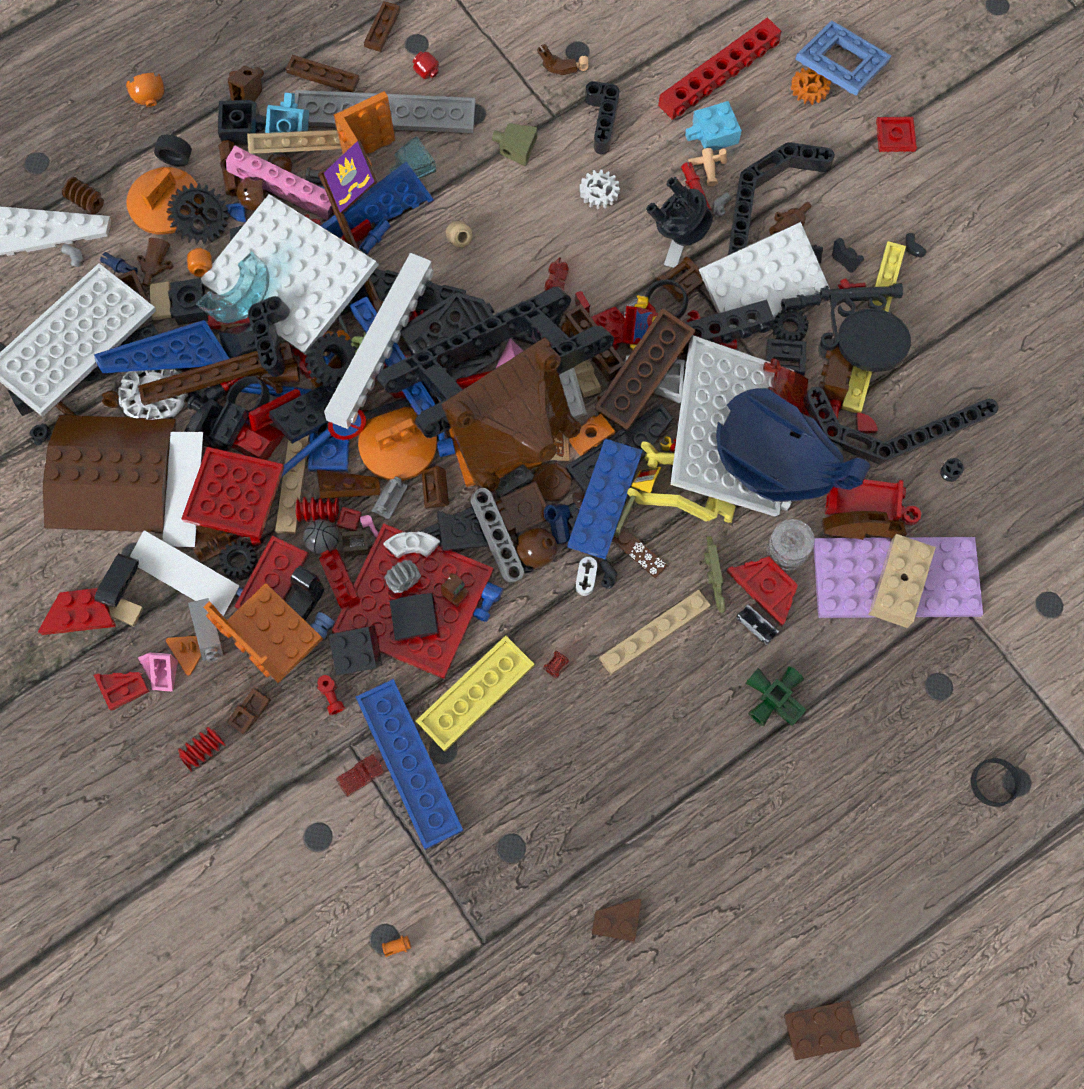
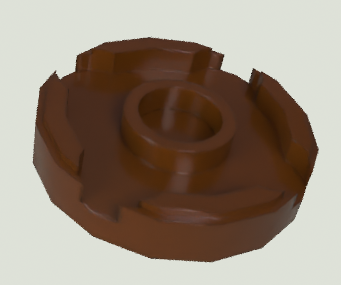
[532,463,571,502]

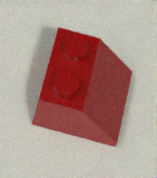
[231,420,285,460]

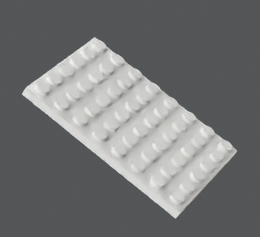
[201,194,378,355]
[671,336,794,516]

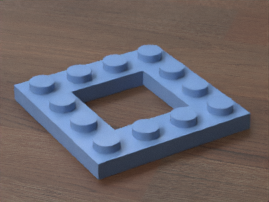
[795,20,892,96]

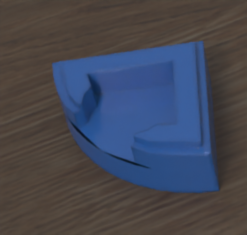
[226,203,246,222]

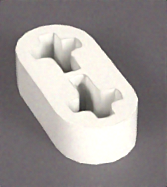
[576,557,597,596]

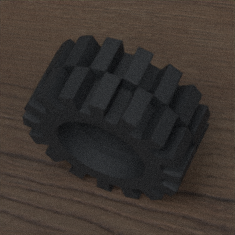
[772,309,809,341]
[219,541,258,580]

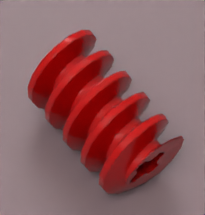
[295,497,339,523]
[178,727,226,772]

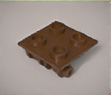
[192,529,237,564]

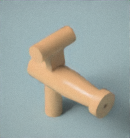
[688,148,727,186]

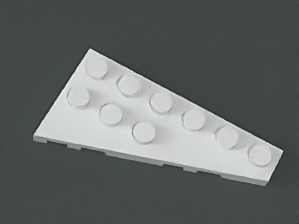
[0,207,111,256]

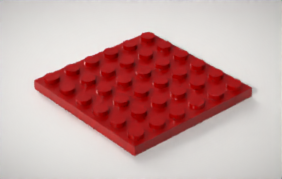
[332,523,494,679]

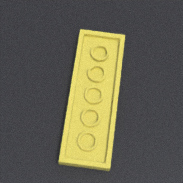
[416,636,535,752]

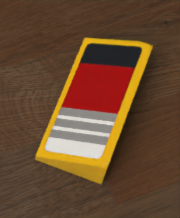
[632,467,662,493]

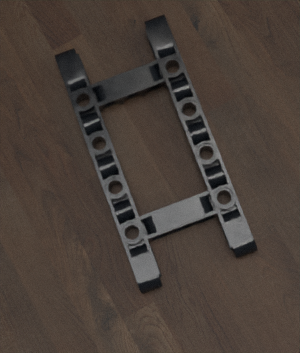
[377,286,614,438]

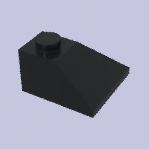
[218,323,257,359]
[184,399,229,451]

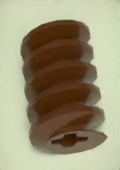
[62,176,104,215]

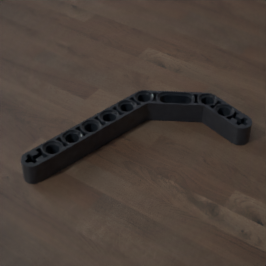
[727,142,835,256]
[803,386,999,464]

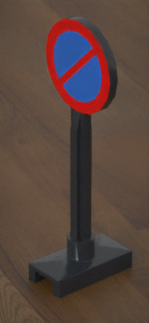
[327,381,440,440]

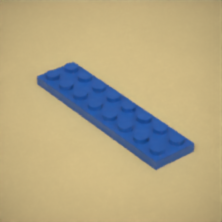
[356,679,464,850]

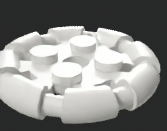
[118,368,188,419]

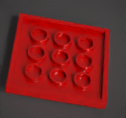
[181,447,284,540]

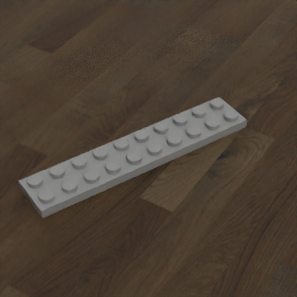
[295,90,476,133]

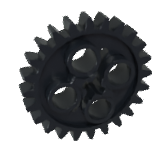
[166,183,229,245]

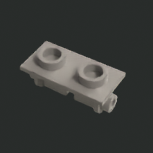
[372,477,408,519]

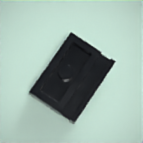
[208,401,250,447]

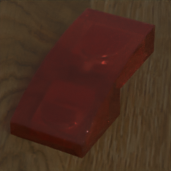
[336,754,384,797]

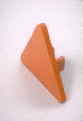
[166,636,201,676]

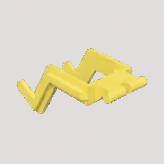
[627,442,736,523]

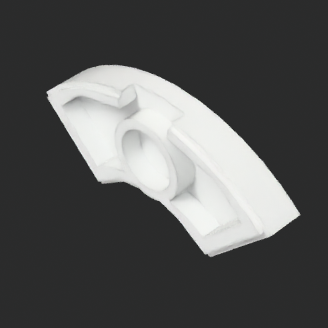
[383,531,441,558]

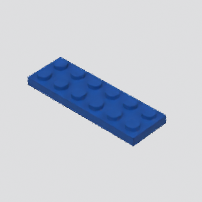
[567,439,643,560]

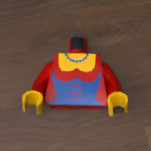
[623,295,659,351]

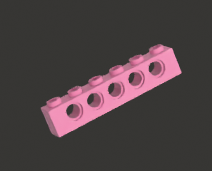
[226,146,333,220]

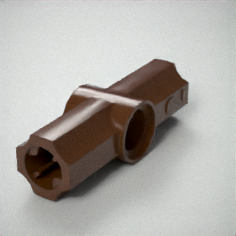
[218,140,240,197]

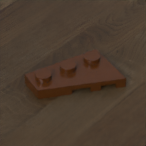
[317,469,380,498]

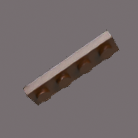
[286,55,360,93]

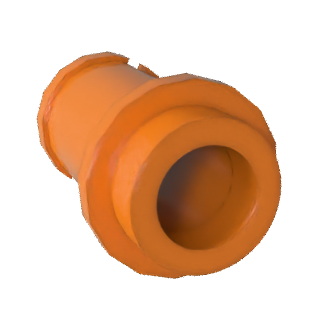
[382,935,411,957]

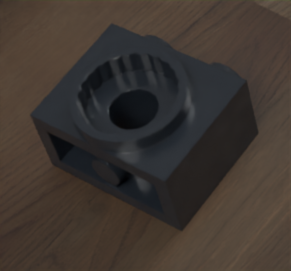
[168,278,208,325]

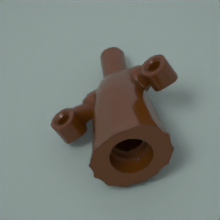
[769,202,811,236]
[137,237,174,287]
[247,361,300,394]

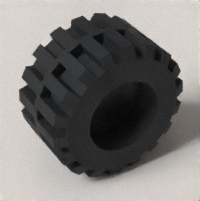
[305,333,357,387]

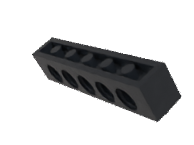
[681,300,774,355]

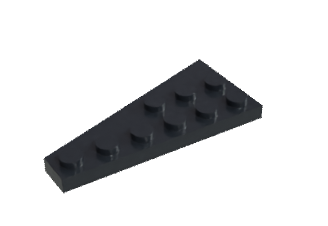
[352,269,466,315]

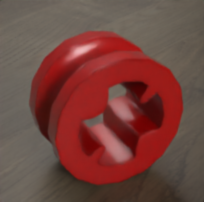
[901,506,921,526]

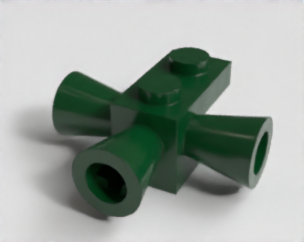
[745,666,807,726]

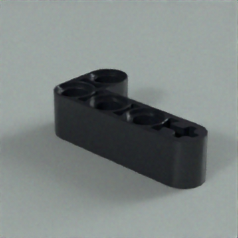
[585,81,620,154]
[248,296,290,377]

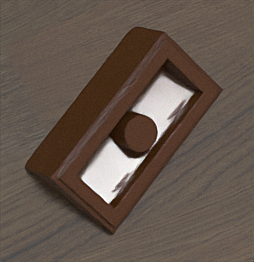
[421,466,449,509]

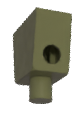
[492,123,537,166]

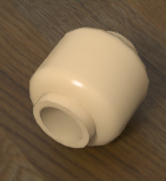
[446,221,473,248]

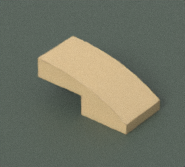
[150,281,172,320]
[574,359,602,398]
[108,599,143,627]

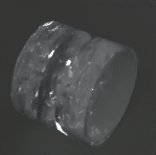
[767,519,815,570]

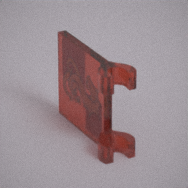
[763,359,809,414]

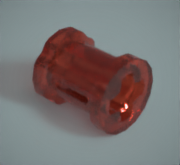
[543,651,569,678]

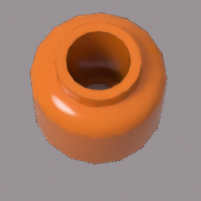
[187,248,212,277]

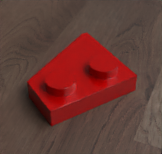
[93,672,150,711]

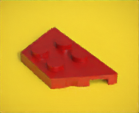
[726,557,798,627]
[38,588,116,635]

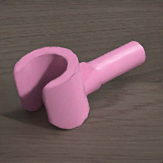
[360,515,378,538]

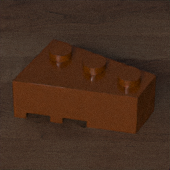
[818,342,853,405]

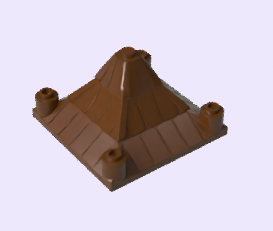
[441,337,581,492]

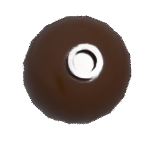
[516,528,557,569]

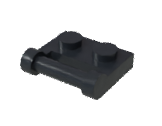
[766,339,806,376]

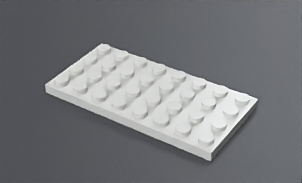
[0,264,156,417]

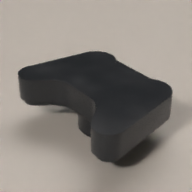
[832,238,864,273]

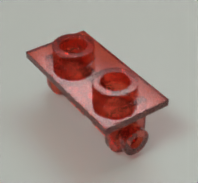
[544,257,569,291]

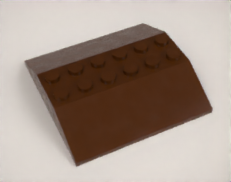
[43,415,177,533]

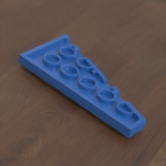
[321,161,434,238]
[94,320,229,373]

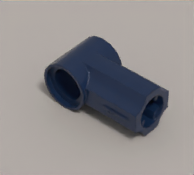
[544,504,570,544]

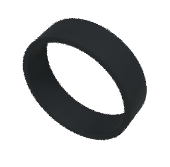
[645,279,688,319]
[226,376,270,420]
[971,758,1021,807]

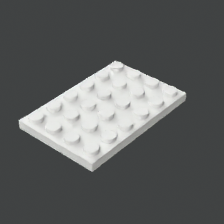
[699,222,830,328]

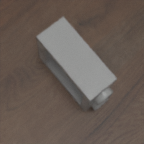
[188,598,223,662]

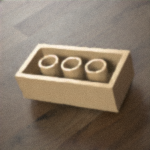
[868,534,936,628]

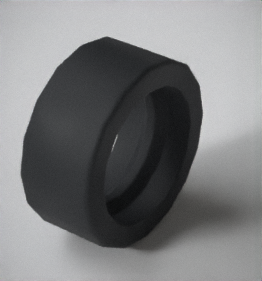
[154,134,192,167]

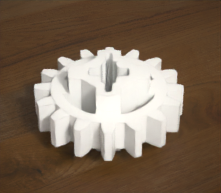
[580,169,620,209]

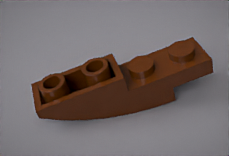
[822,511,907,540]

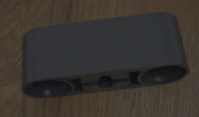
[95,553,139,608]

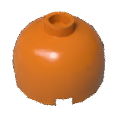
[126,73,164,107]

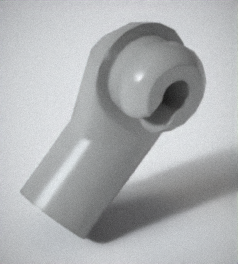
[713,193,731,217]
[61,244,83,267]

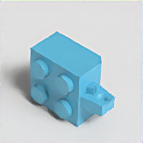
[265,92,309,133]
[685,101,742,151]

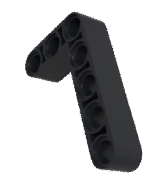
[251,566,324,662]

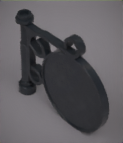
[820,283,911,372]

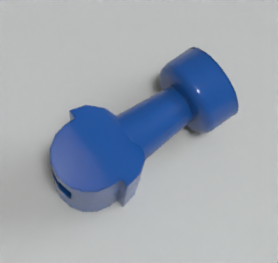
[437,431,455,457]
[473,582,503,622]

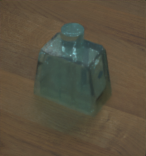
[389,136,436,178]

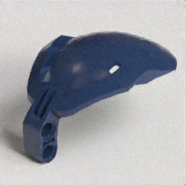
[716,388,870,502]

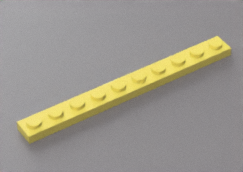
[841,241,906,413]

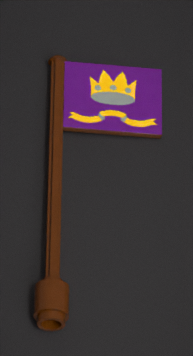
[318,141,384,313]

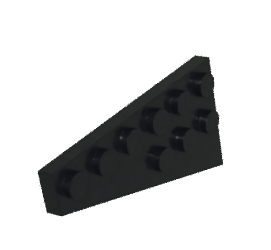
[566,404,673,494]

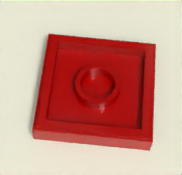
[876,117,917,152]

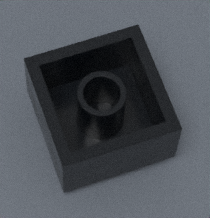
[329,625,383,675]

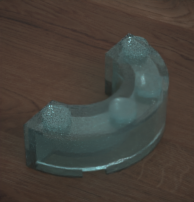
[196,251,270,323]

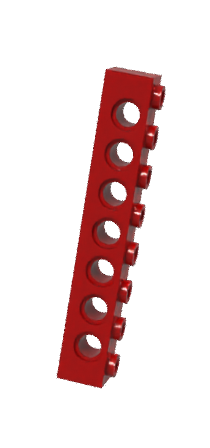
[658,17,782,120]

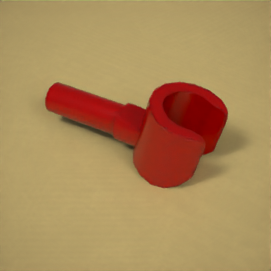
[838,278,866,289]

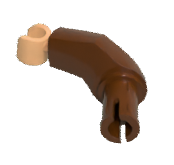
[537,44,588,75]

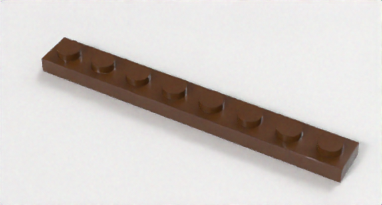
[138,342,294,406]

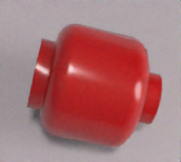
[412,51,439,79]

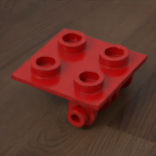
[591,307,625,350]

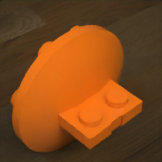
[126,167,202,235]
[358,407,437,481]

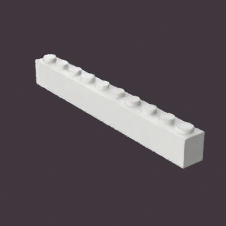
[324,253,434,429]

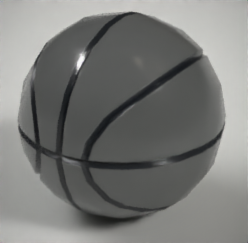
[303,519,339,554]

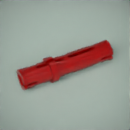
[681,162,712,211]

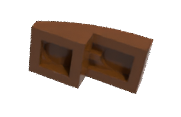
[227,688,271,734]

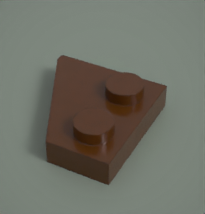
[592,899,641,942]

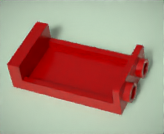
[825,479,906,521]

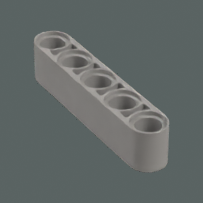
[471,488,524,583]

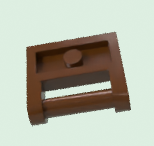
[657,256,704,303]

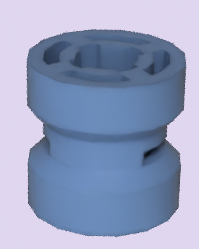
[310,612,335,640]

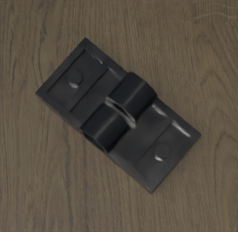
[269,384,338,444]

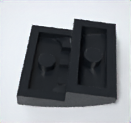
[390,593,439,641]

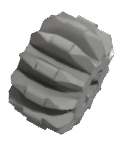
[384,560,421,593]

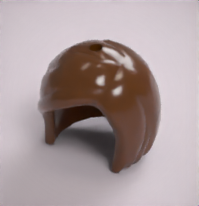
[237,177,272,211]

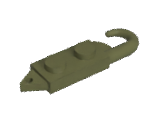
[703,536,726,613]

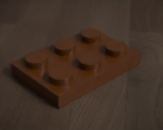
[784,1000,861,1060]

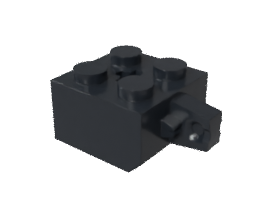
[218,100,266,145]

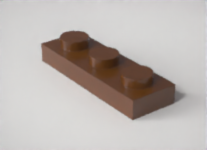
[364,1,401,52]

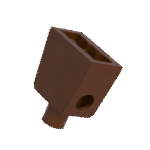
[228,66,264,102]

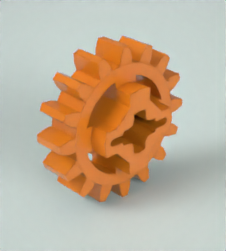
[791,67,831,105]

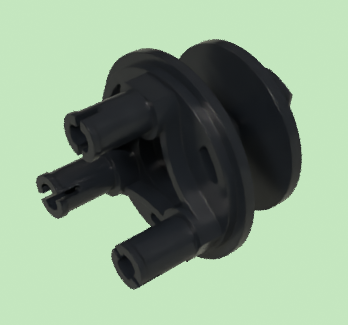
[646,177,713,246]

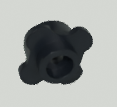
[29,423,52,446]

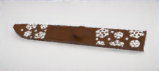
[572,492,667,579]

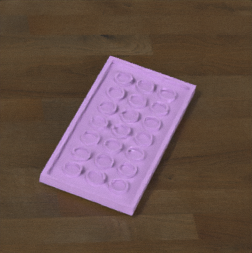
[813,537,983,618]

